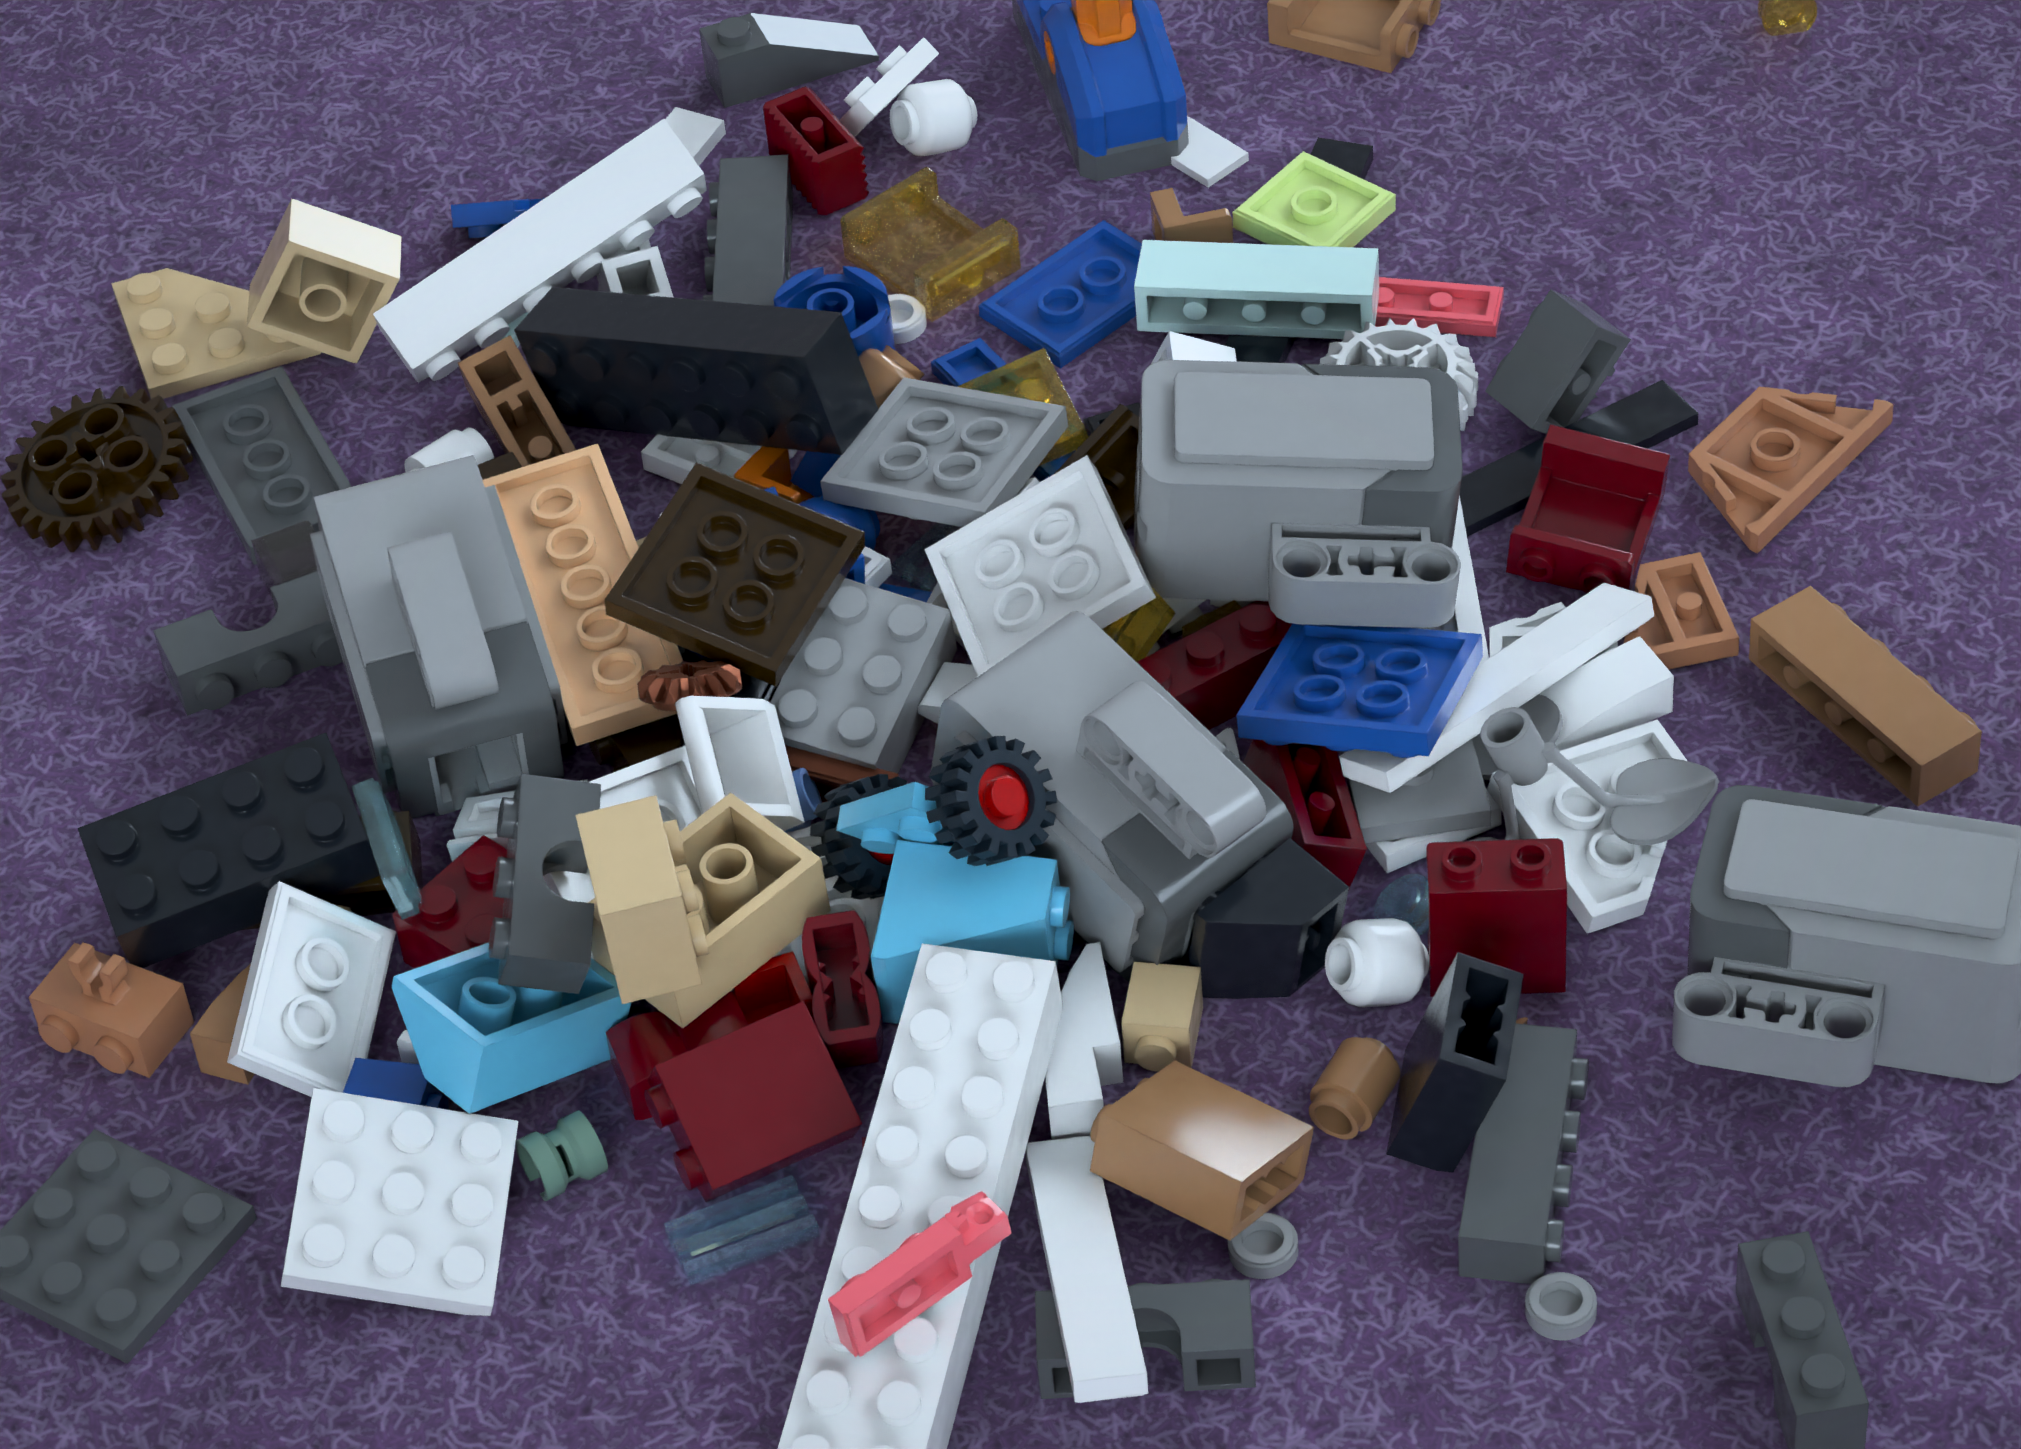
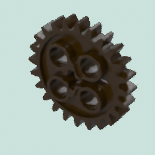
[0,386,193,552]

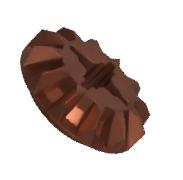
[637,660,742,712]

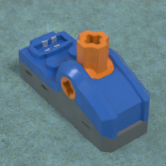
[1012,0,1189,181]

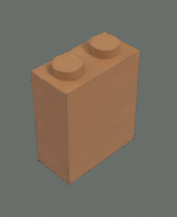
[1090,1060,1314,1240]

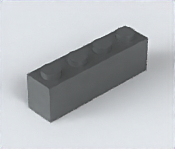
[703,155,793,306]
[1458,1023,1589,1284]

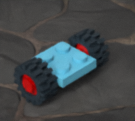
[810,736,1057,900]

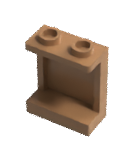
[1267,0,1441,73]

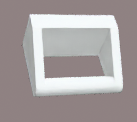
[675,696,805,831]

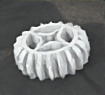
[1320,318,1478,431]

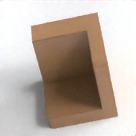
[1150,188,1233,243]

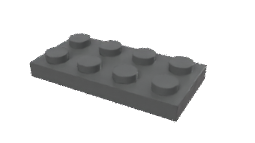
[171,366,352,565]

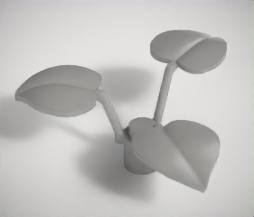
[1470,694,1719,845]

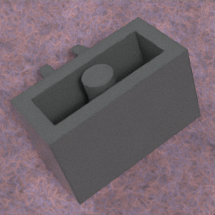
[1485,289,1631,434]

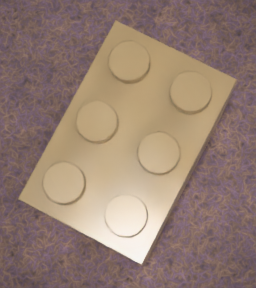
[588,792,831,1028]

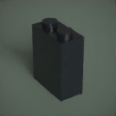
[1386,952,1524,1173]

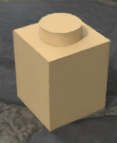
[1121,962,1203,1071]

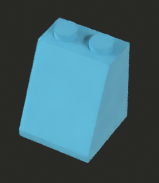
[871,840,1074,1024]

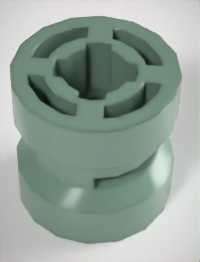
[515,1110,608,1201]

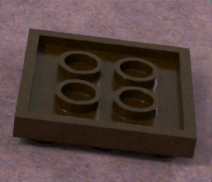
[605,462,865,686]

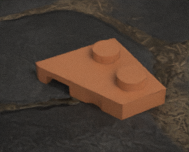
[1623,552,1739,670]

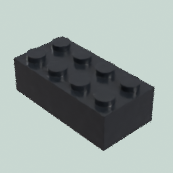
[77,732,382,968]

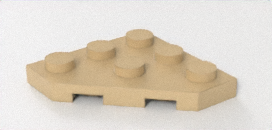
[111,268,321,399]

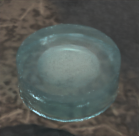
[1374,874,1429,936]

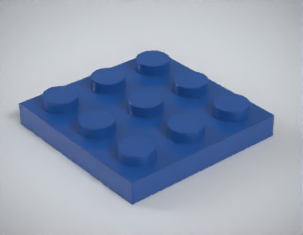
[1236,623,1483,758]

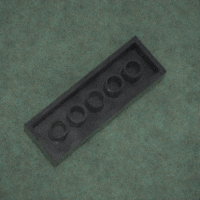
[514,287,879,455]

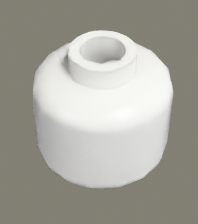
[890,79,977,156]
[1325,918,1429,1007]

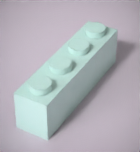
[1134,240,1379,339]

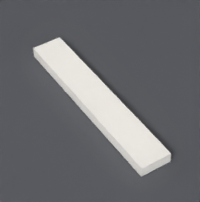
[1339,583,1654,793]
[1025,1136,1148,1403]

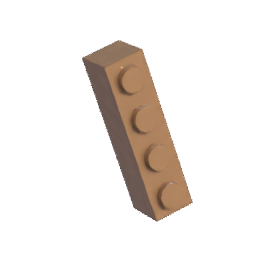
[1749,586,1982,806]

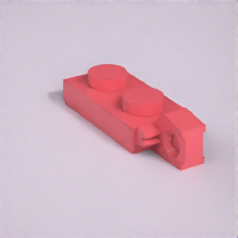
[828,1191,1012,1357]

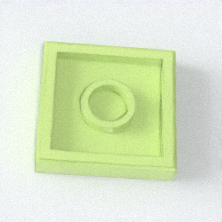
[1232,151,1396,247]

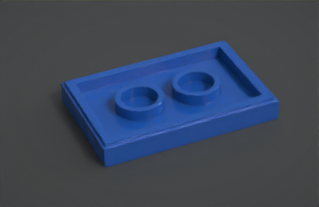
[978,220,1142,369]

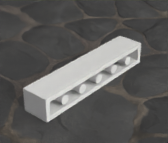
[373,119,707,383]

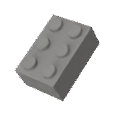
[770,578,957,773]

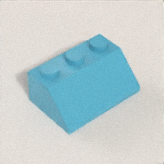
[391,942,631,1114]

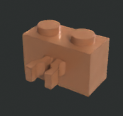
[29,942,194,1078]

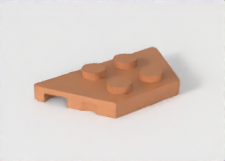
[1688,386,1893,554]

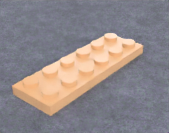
[483,443,683,746]

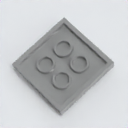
[820,377,1068,527]

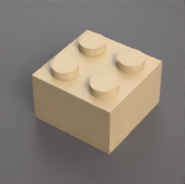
[247,199,402,363]
[575,795,709,1004]

